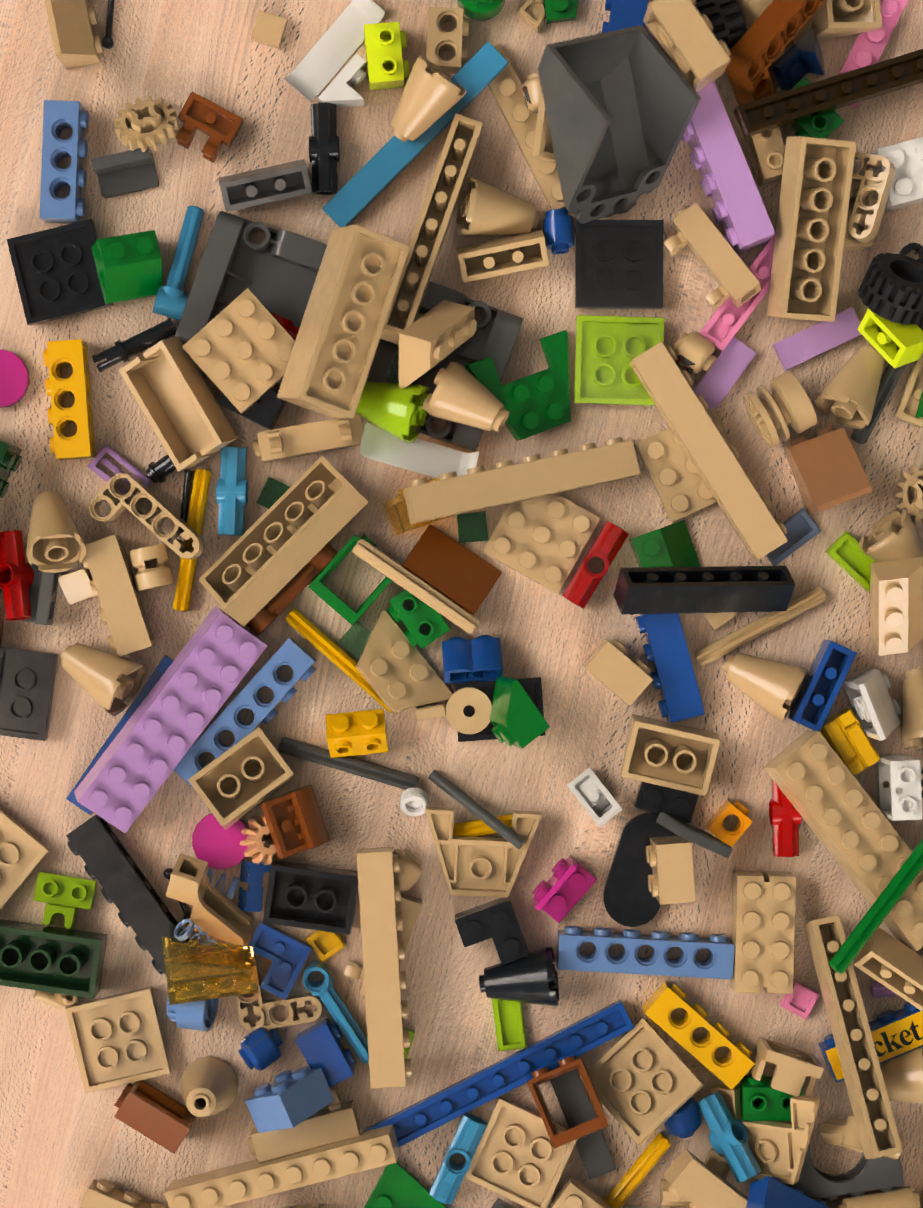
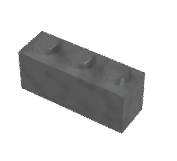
[219,159,312,212]

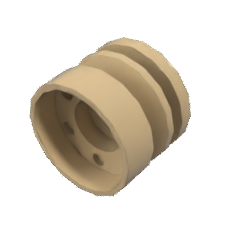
[743,370,817,448]

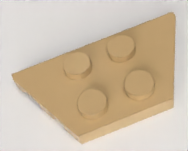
[356,609,453,713]

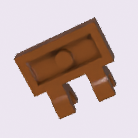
[175,92,244,163]

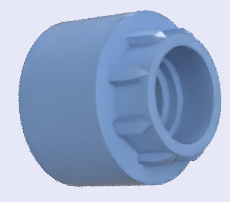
[167,977,219,1032]

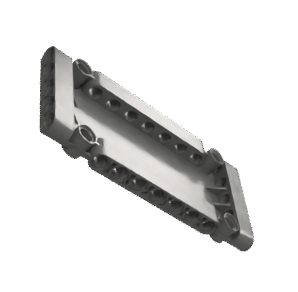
[175,211,523,452]

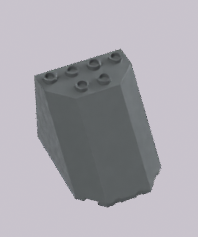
[538,25,701,224]

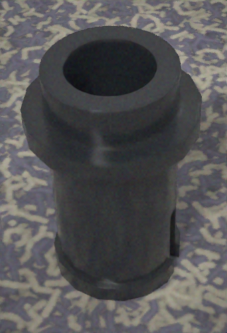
[146,454,176,484]

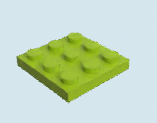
[574,315,664,406]

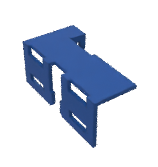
[238,859,271,912]

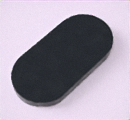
[603,812,678,927]

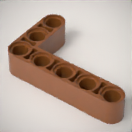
[726,0,826,105]

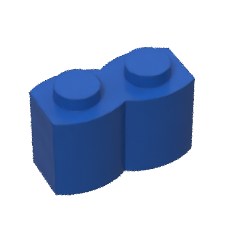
[442,635,503,684]

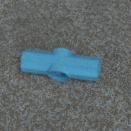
[216,447,248,536]
[697,1091,762,1183]
[429,1113,487,1205]

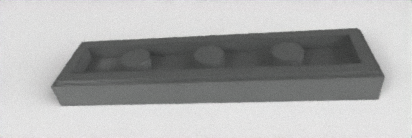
[550,1066,616,1179]

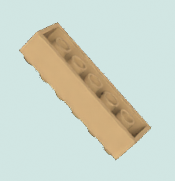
[766,136,856,322]
[198,456,368,627]

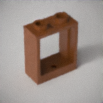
[527,1055,610,1149]
[114,1080,196,1154]

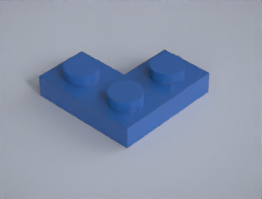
[247,921,312,1000]

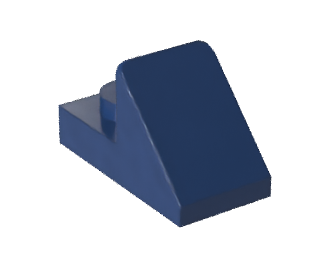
[771,29,825,91]

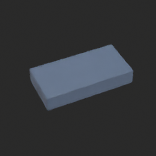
[766,508,821,566]

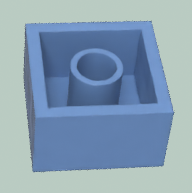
[245,1067,335,1133]

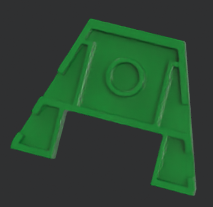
[464,330,571,441]

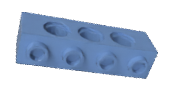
[40,100,89,224]

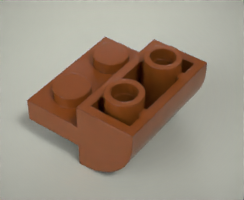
[260,784,331,859]

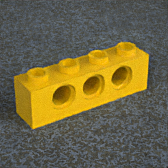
[43,339,96,460]
[642,981,755,1090]

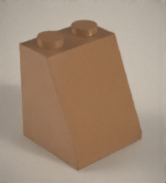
[784,425,873,514]

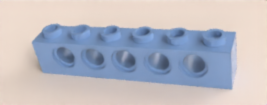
[174,637,317,787]
[556,926,735,979]

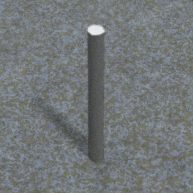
[428,770,526,849]

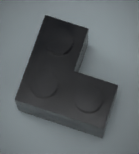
[455,896,529,965]

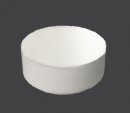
[400,788,429,816]

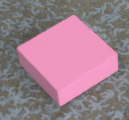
[780,980,820,1020]

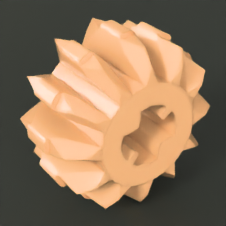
[239,815,281,865]

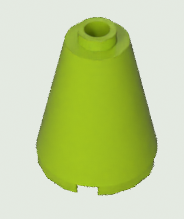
[356,382,429,443]

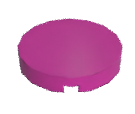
[0,349,30,408]
[192,813,248,869]

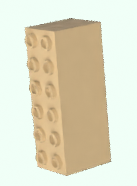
[277,224,410,419]

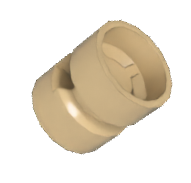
[128,544,174,591]

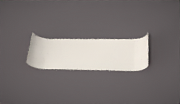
[283,0,385,101]
[359,418,480,479]

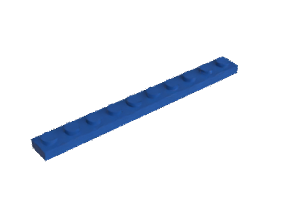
[362,1000,634,1147]

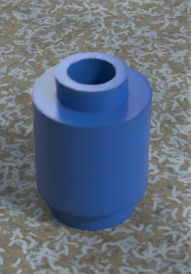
[543,209,575,254]

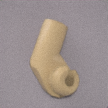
[33,990,78,1009]

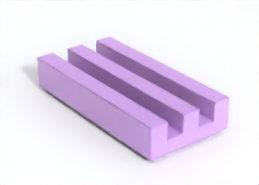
[88,444,152,495]

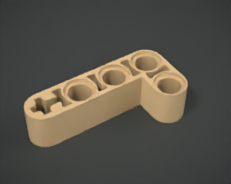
[89,473,205,559]

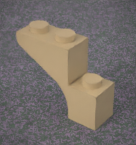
[166,853,252,947]

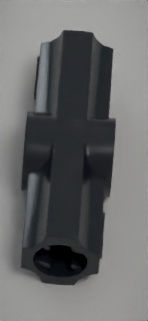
[309,102,340,195]

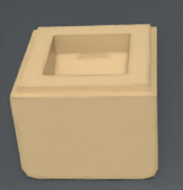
[57,568,94,605]

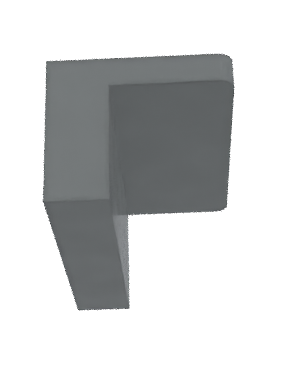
[91,147,159,198]
[20,563,60,625]

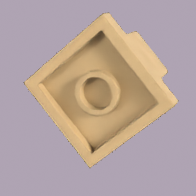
[750,1037,824,1097]

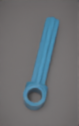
[152,206,204,321]
[303,960,369,1063]

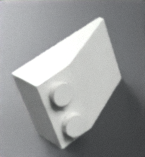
[843,668,901,741]

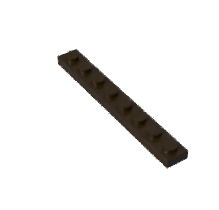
[733,49,923,138]

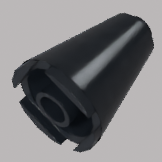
[479,947,559,1006]

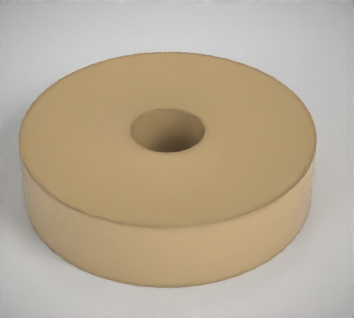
[446,687,492,734]

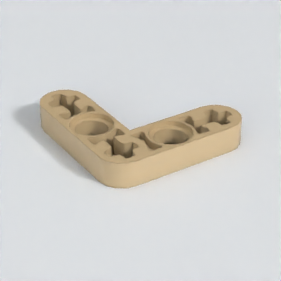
[848,152,895,243]
[229,946,323,1032]

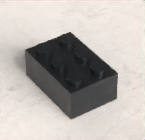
[263,860,358,935]

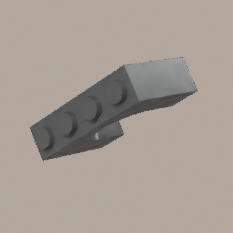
[782,1145,904,1201]

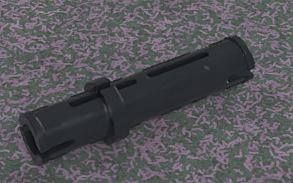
[92,318,177,373]

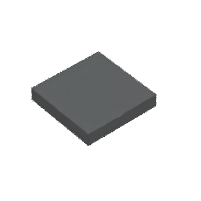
[656,812,733,858]

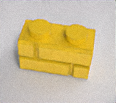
[820,708,881,776]

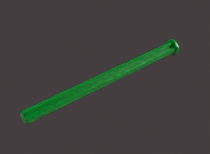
[829,839,923,974]

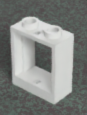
[876,754,922,821]

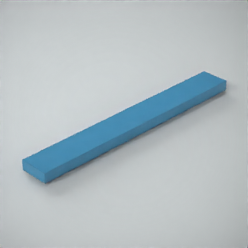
[322,42,509,227]

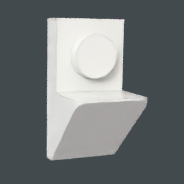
[318,53,367,108]
[567,767,623,827]

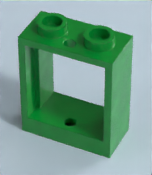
[309,534,392,626]

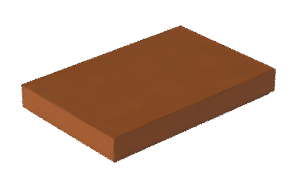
[401,524,502,616]

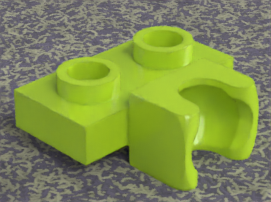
[33,872,98,930]

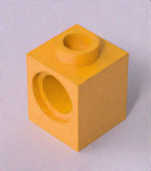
[705,800,753,847]

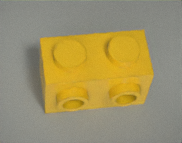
[325,709,389,758]

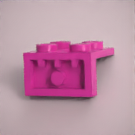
[532,856,597,923]

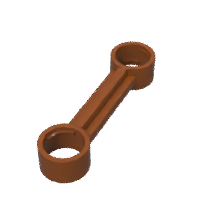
[246,543,338,636]

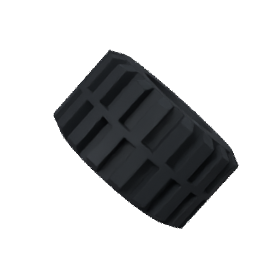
[695,0,747,51]
[858,253,923,325]

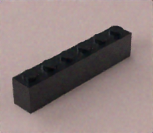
[613,566,796,615]
[66,814,200,978]

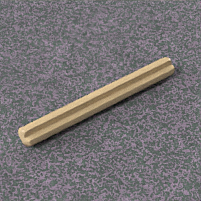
[352,539,479,634]
[695,587,827,666]

